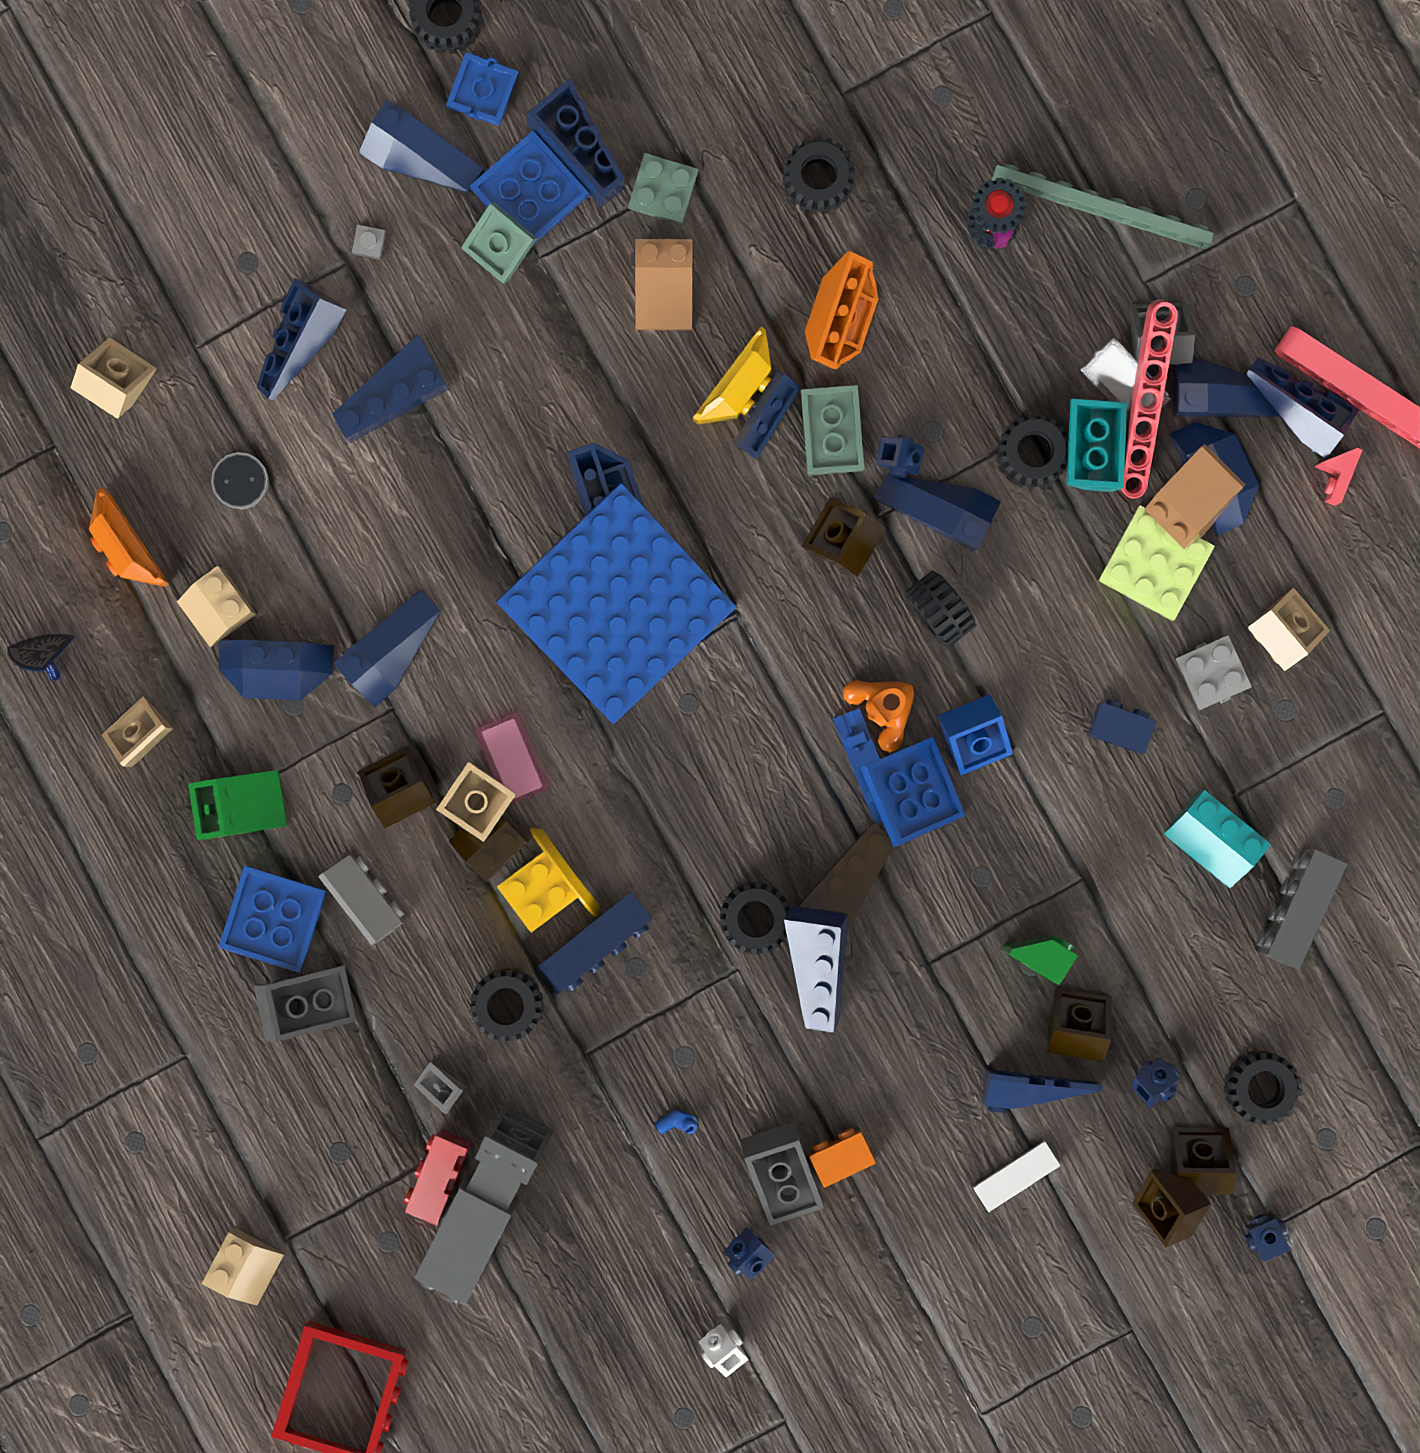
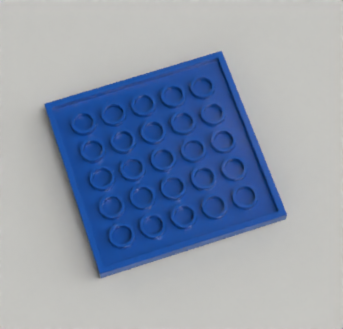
[496,483,736,725]

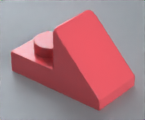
[1315,448,1362,506]

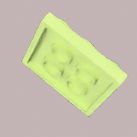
[1098,505,1215,621]

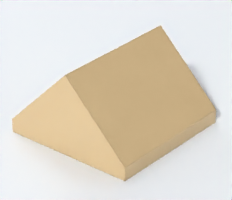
[102,697,173,767]

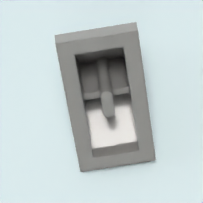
[414,1062,467,1114]

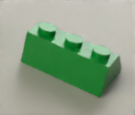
[1001,935,1078,985]

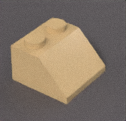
[71,337,156,419]
[177,566,257,647]
[1248,587,1330,671]
[436,762,516,842]
[202,1227,285,1306]

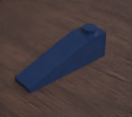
[359,99,484,193]
[874,474,1001,552]
[333,590,441,707]

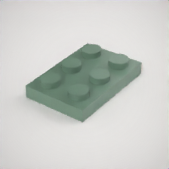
[801,385,864,476]

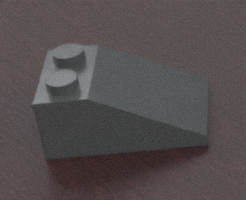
[254,965,356,1042]
[740,1122,824,1226]

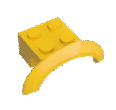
[497,827,600,932]

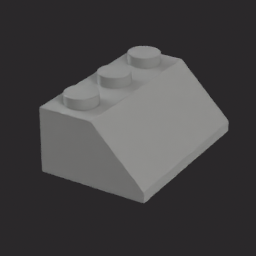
[318,854,405,945]

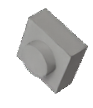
[352,225,386,260]

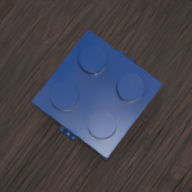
[446,52,519,127]

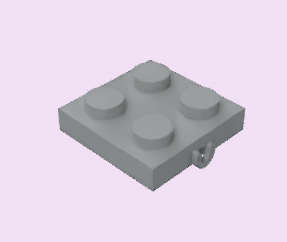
[1175,635,1252,710]

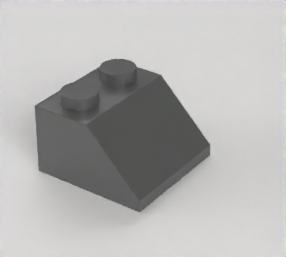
[1130,302,1195,366]

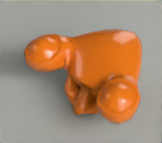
[843,680,914,752]

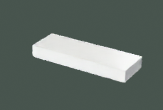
[973,1141,1060,1212]

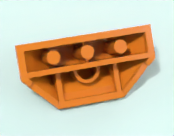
[805,251,878,369]
[89,487,170,587]

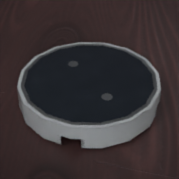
[211,452,269,510]

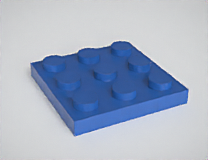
[470,130,590,245]
[860,737,966,847]
[218,866,327,973]

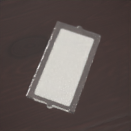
[1081,338,1172,430]

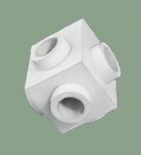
[698,1324,749,1377]

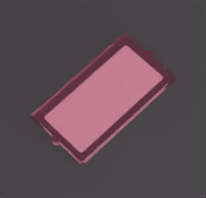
[474,712,550,806]

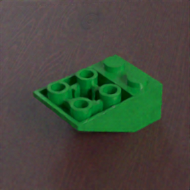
[188,770,287,840]

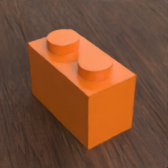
[808,1128,876,1188]

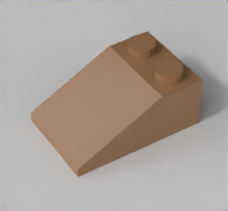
[635,239,693,330]
[1144,444,1246,549]

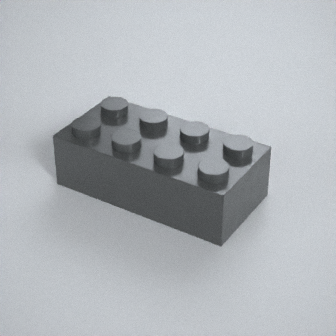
[1256,849,1347,969]

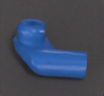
[654,1110,698,1135]

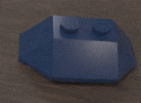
[1169,422,1259,536]
[567,442,645,515]
[219,640,334,700]

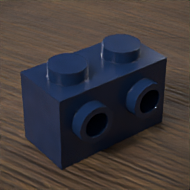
[1087,699,1156,754]

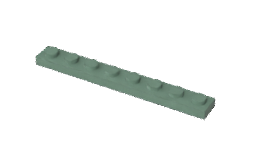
[992,164,1214,250]

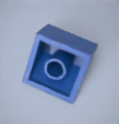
[938,694,1013,775]

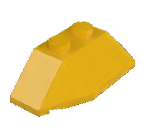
[693,326,772,424]

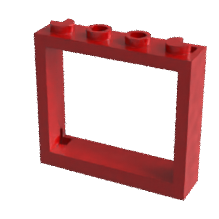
[271,1321,409,1453]

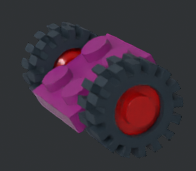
[967,178,1026,250]

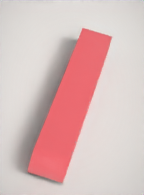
[1120,299,1177,498]
[1274,326,1420,448]

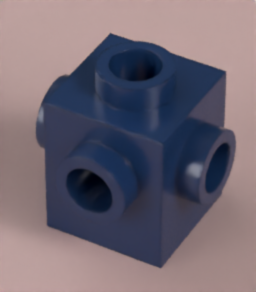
[875,435,924,478]
[1131,1058,1180,1108]
[1244,1213,1290,1262]
[723,1227,776,1280]

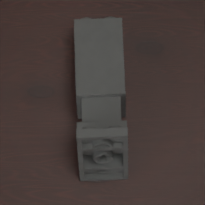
[414,1106,554,1305]

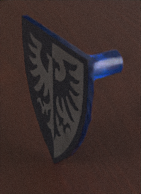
[7,634,75,681]

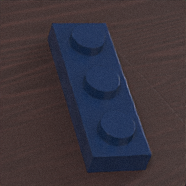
[733,371,801,459]

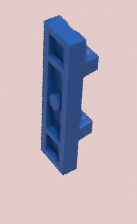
[833,708,882,824]

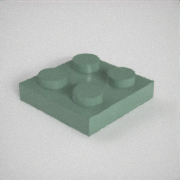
[628,153,699,225]
[461,202,537,284]

